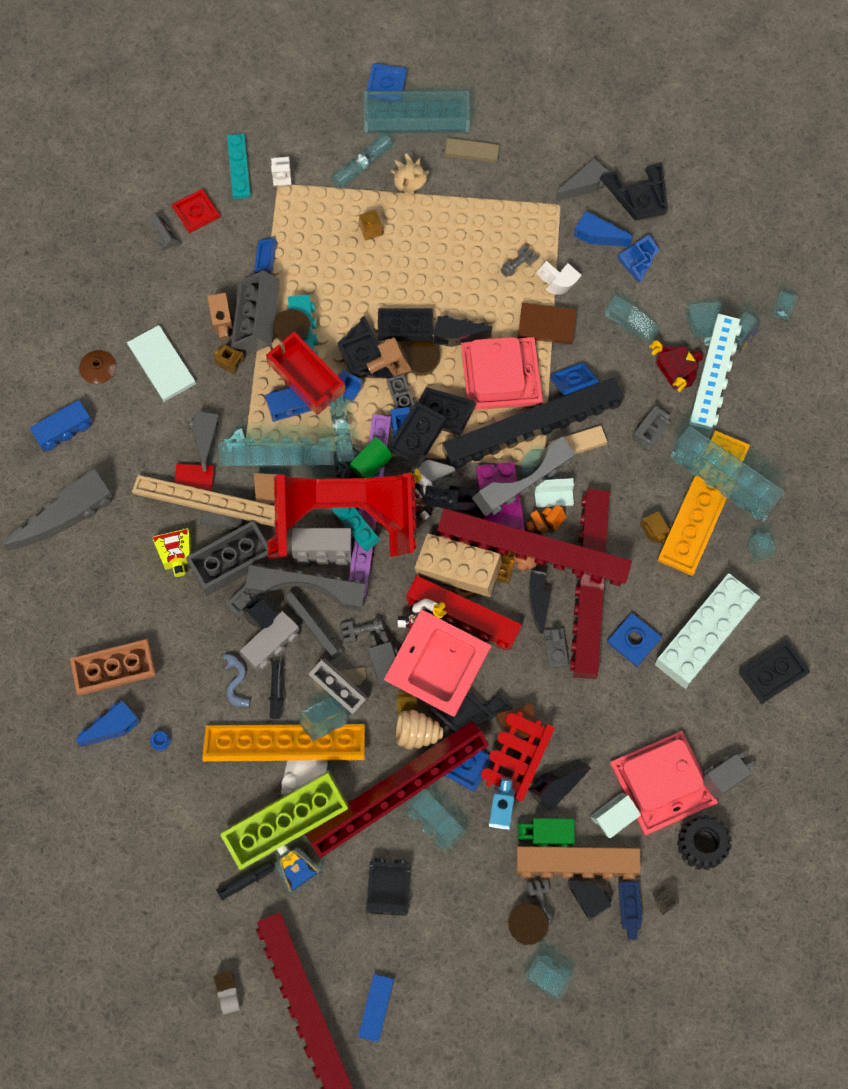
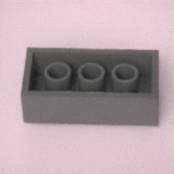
[231,271,280,354]
[185,520,274,597]

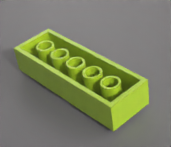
[220,770,349,870]

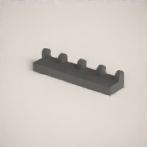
[285,592,344,660]

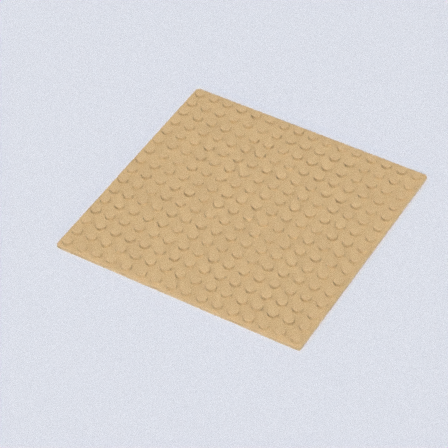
[246,185,560,467]

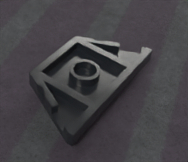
[337,316,393,379]

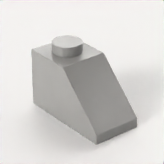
[411,460,455,486]

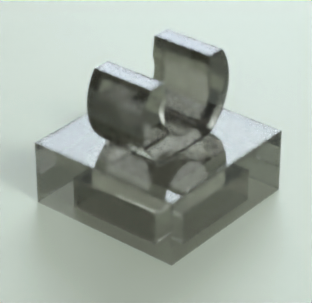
[652,886,679,915]

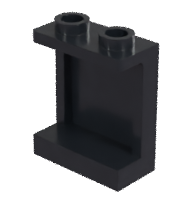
[424,485,480,510]
[366,858,410,916]

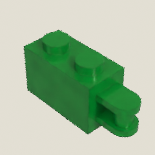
[517,818,574,848]

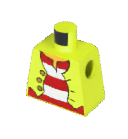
[152,528,191,577]

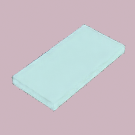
[127,325,196,402]

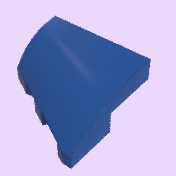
[617,235,659,282]

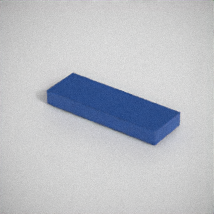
[358,974,394,1043]

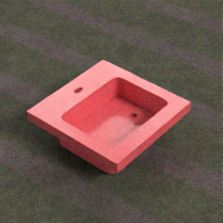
[461,337,543,410]
[384,609,492,717]
[610,731,718,836]

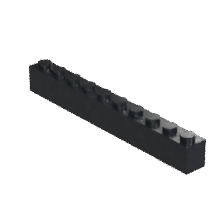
[442,377,624,468]

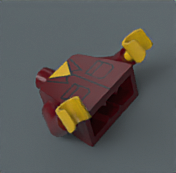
[649,341,703,392]

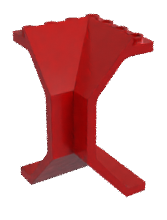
[267,473,416,559]

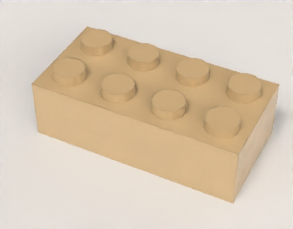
[415,533,502,597]

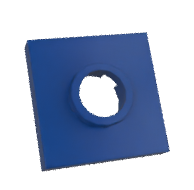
[607,613,662,667]

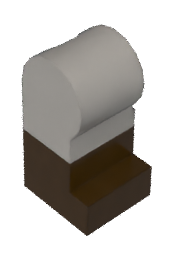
[213,971,240,1015]

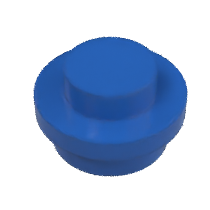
[150,731,170,751]

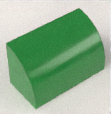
[350,437,392,478]

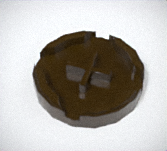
[273,309,310,342]
[404,341,440,376]
[508,903,549,945]

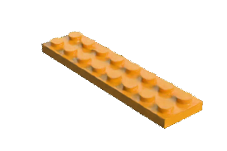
[657,430,750,576]
[202,724,365,762]

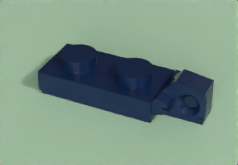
[618,881,642,941]

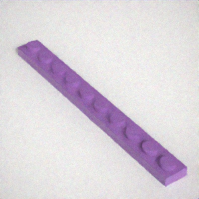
[348,414,391,599]

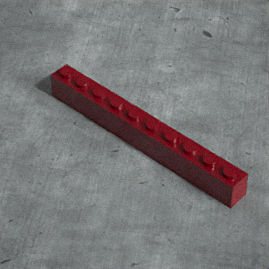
[570,489,610,679]
[437,508,632,587]
[305,721,490,859]
[256,912,353,1089]

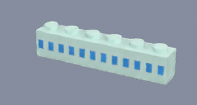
[689,314,742,430]

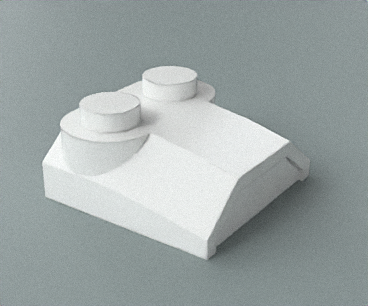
[281,760,328,795]

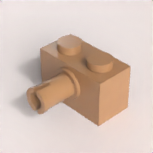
[366,338,412,377]

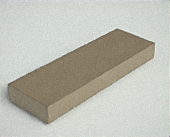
[445,138,499,163]

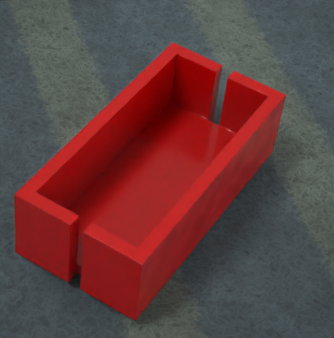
[266,331,345,415]

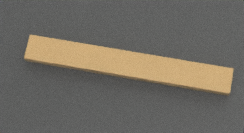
[132,475,275,527]

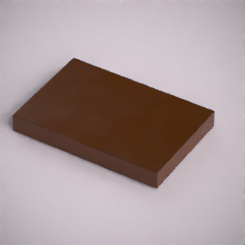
[518,303,577,345]

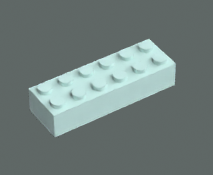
[655,573,760,689]

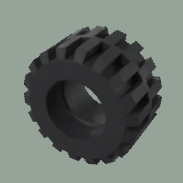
[677,815,732,870]

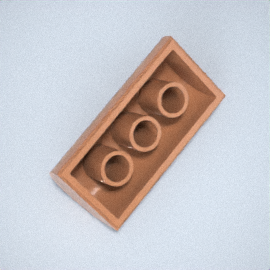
[70,639,156,696]

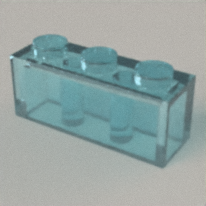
[407,789,466,852]

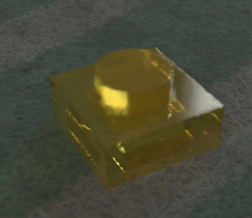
[396,693,417,715]

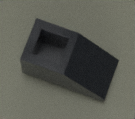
[242,596,277,629]

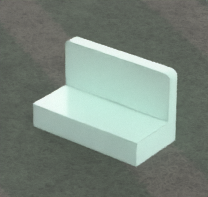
[534,478,574,508]
[590,793,640,838]

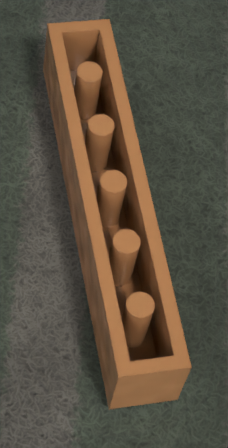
[516,847,641,880]

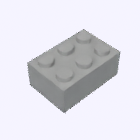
[292,528,352,565]

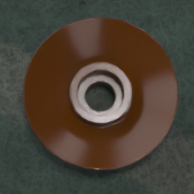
[79,350,116,384]

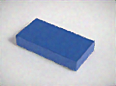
[254,238,277,274]

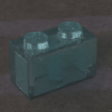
[300,696,347,741]
[523,954,573,1002]

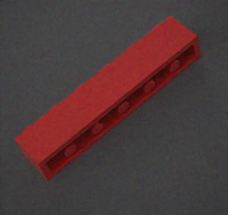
[406,575,522,650]

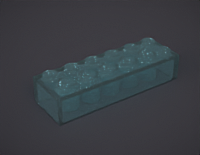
[364,90,470,133]
[671,426,785,522]
[218,438,335,466]

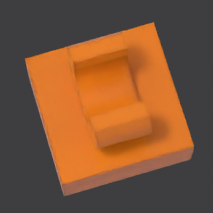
[542,505,566,532]
[525,510,549,533]

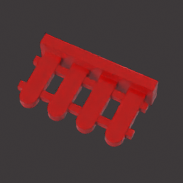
[481,711,555,802]

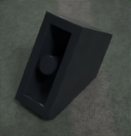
[567,880,612,921]

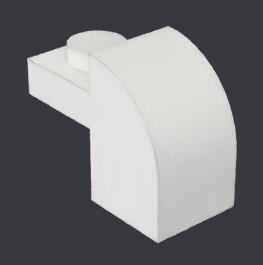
[271,157,292,187]
[536,261,581,295]

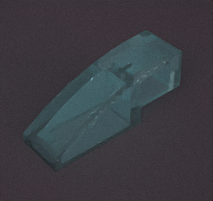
[605,295,661,344]

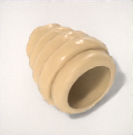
[396,710,443,749]

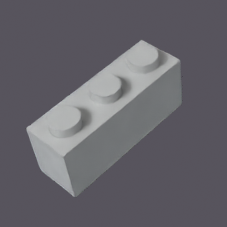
[240,611,300,672]
[308,659,369,714]

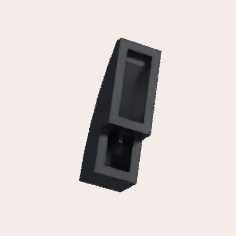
[529,570,551,634]

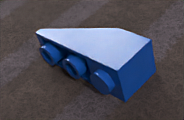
[574,212,633,247]
[76,701,140,747]

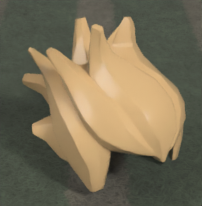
[391,154,430,197]

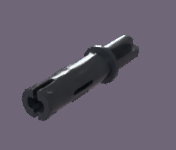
[268,661,284,719]
[216,861,275,901]

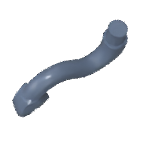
[223,654,251,707]

